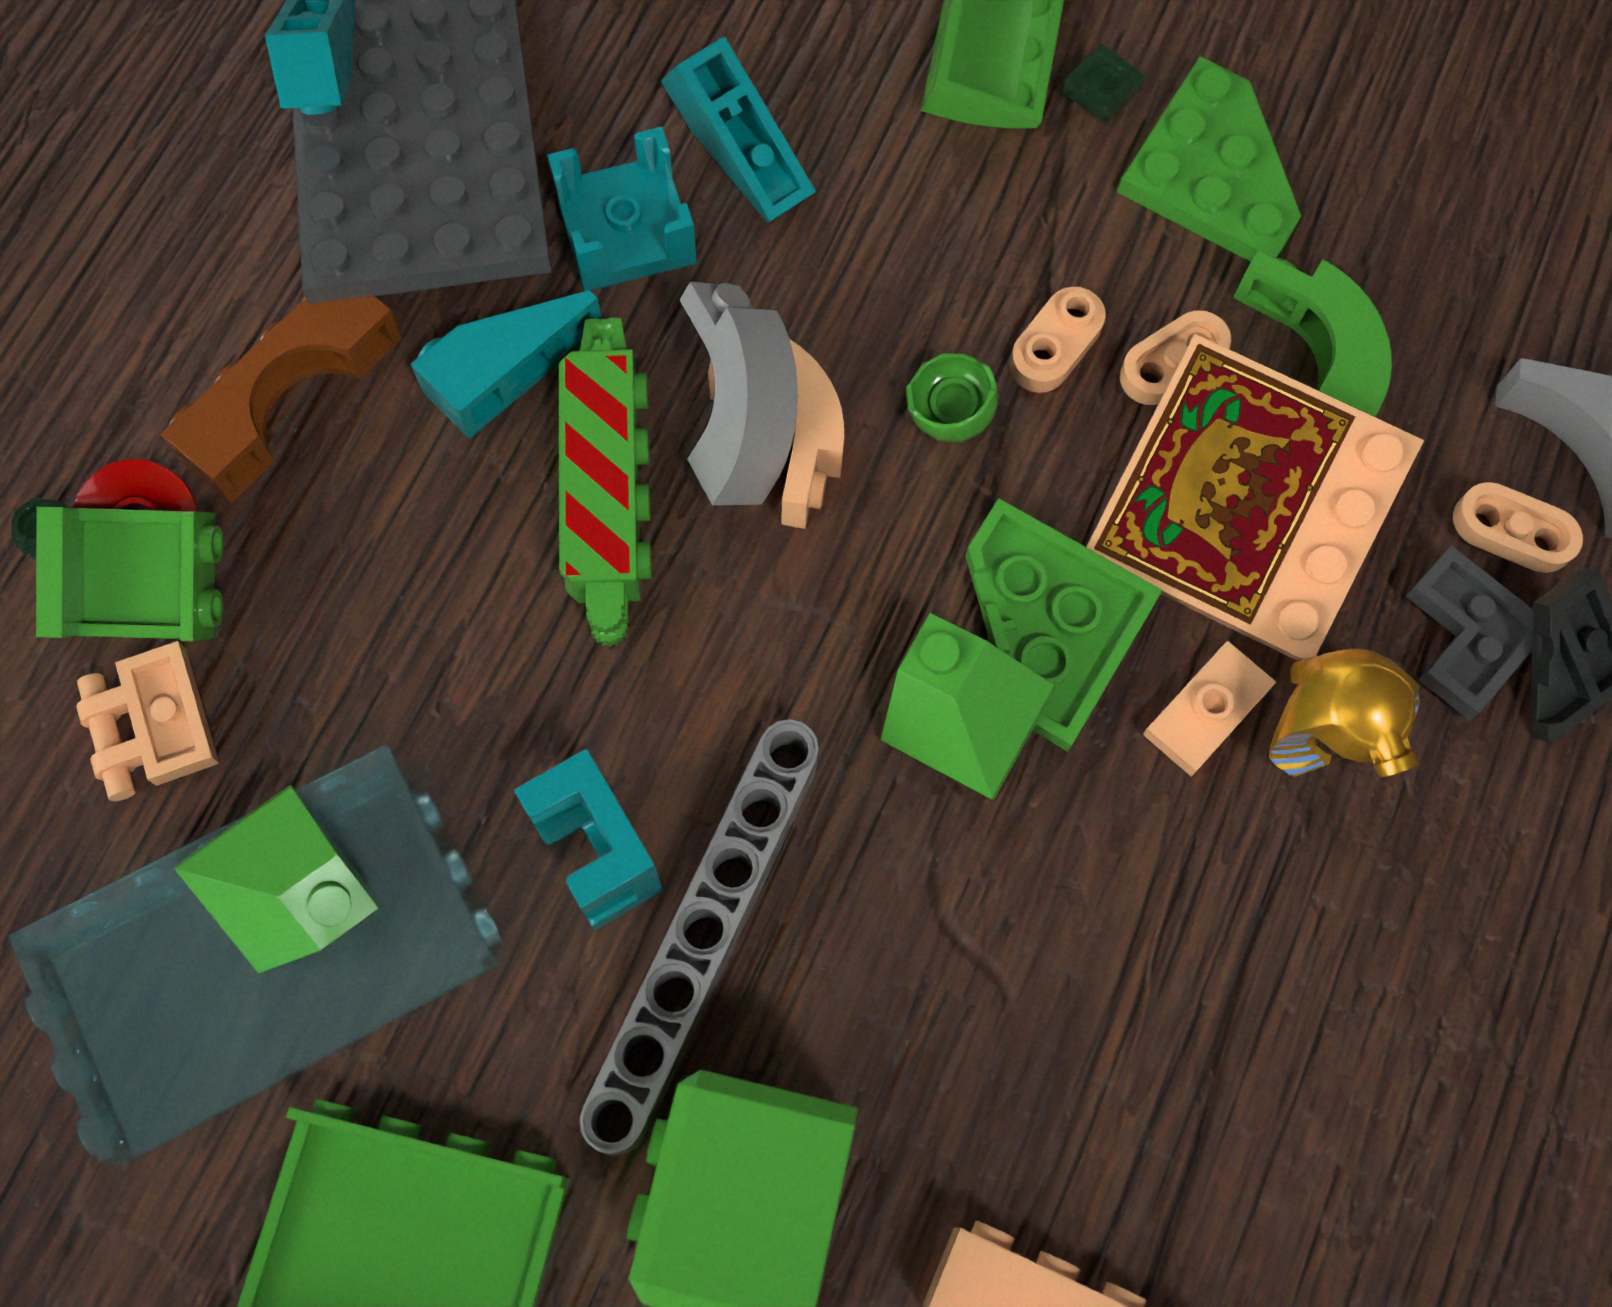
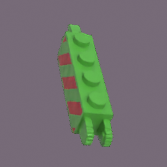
[559,317,652,648]

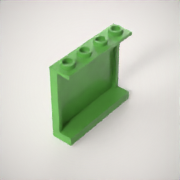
[237,1099,570,1307]

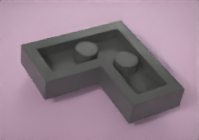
[1406,545,1533,721]

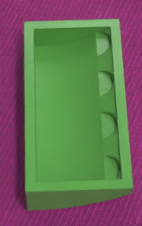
[921,0,1064,129]

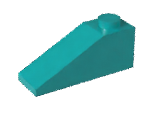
[265,0,356,115]
[661,36,816,223]
[411,290,602,439]

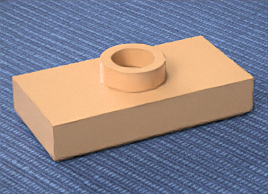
[1142,641,1276,777]

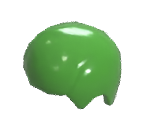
[906,353,999,443]

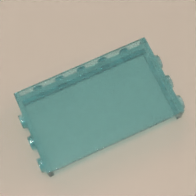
[8,744,502,1164]

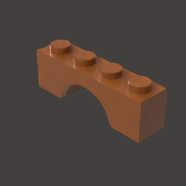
[160,295,402,504]

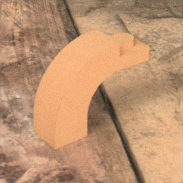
[708,339,844,529]

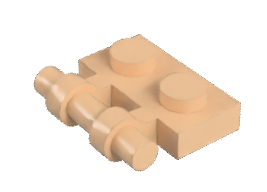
[76,641,220,801]

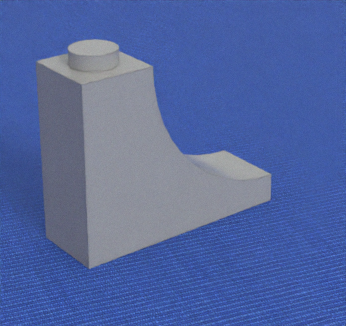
[1495,358,1612,539]

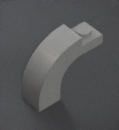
[680,282,798,505]

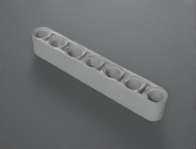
[579,719,819,1156]

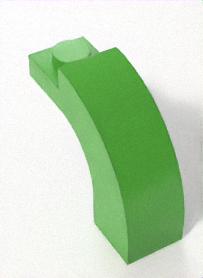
[1233,250,1392,417]

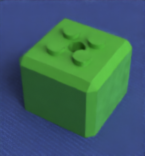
[627,1070,858,1307]

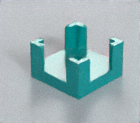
[547,127,697,291]
[514,749,663,932]

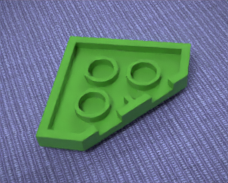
[1117,56,1301,262]
[965,498,1163,752]

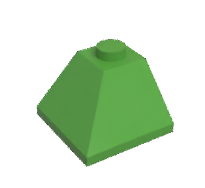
[881,613,1055,801]
[174,785,379,974]

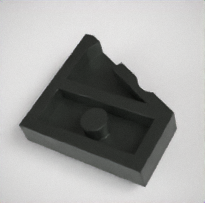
[1530,567,1612,744]

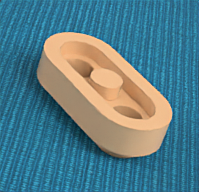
[1010,287,1106,393]
[1120,311,1231,405]
[1453,482,1583,573]

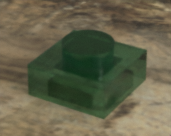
[1062,43,1145,125]

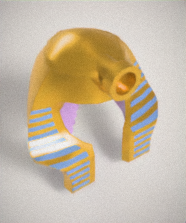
[1269,648,1420,778]

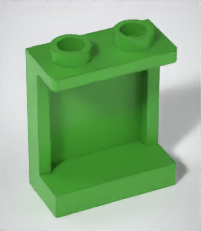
[36,507,224,641]

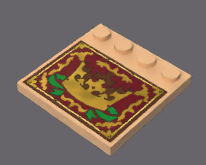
[1086,334,1424,661]

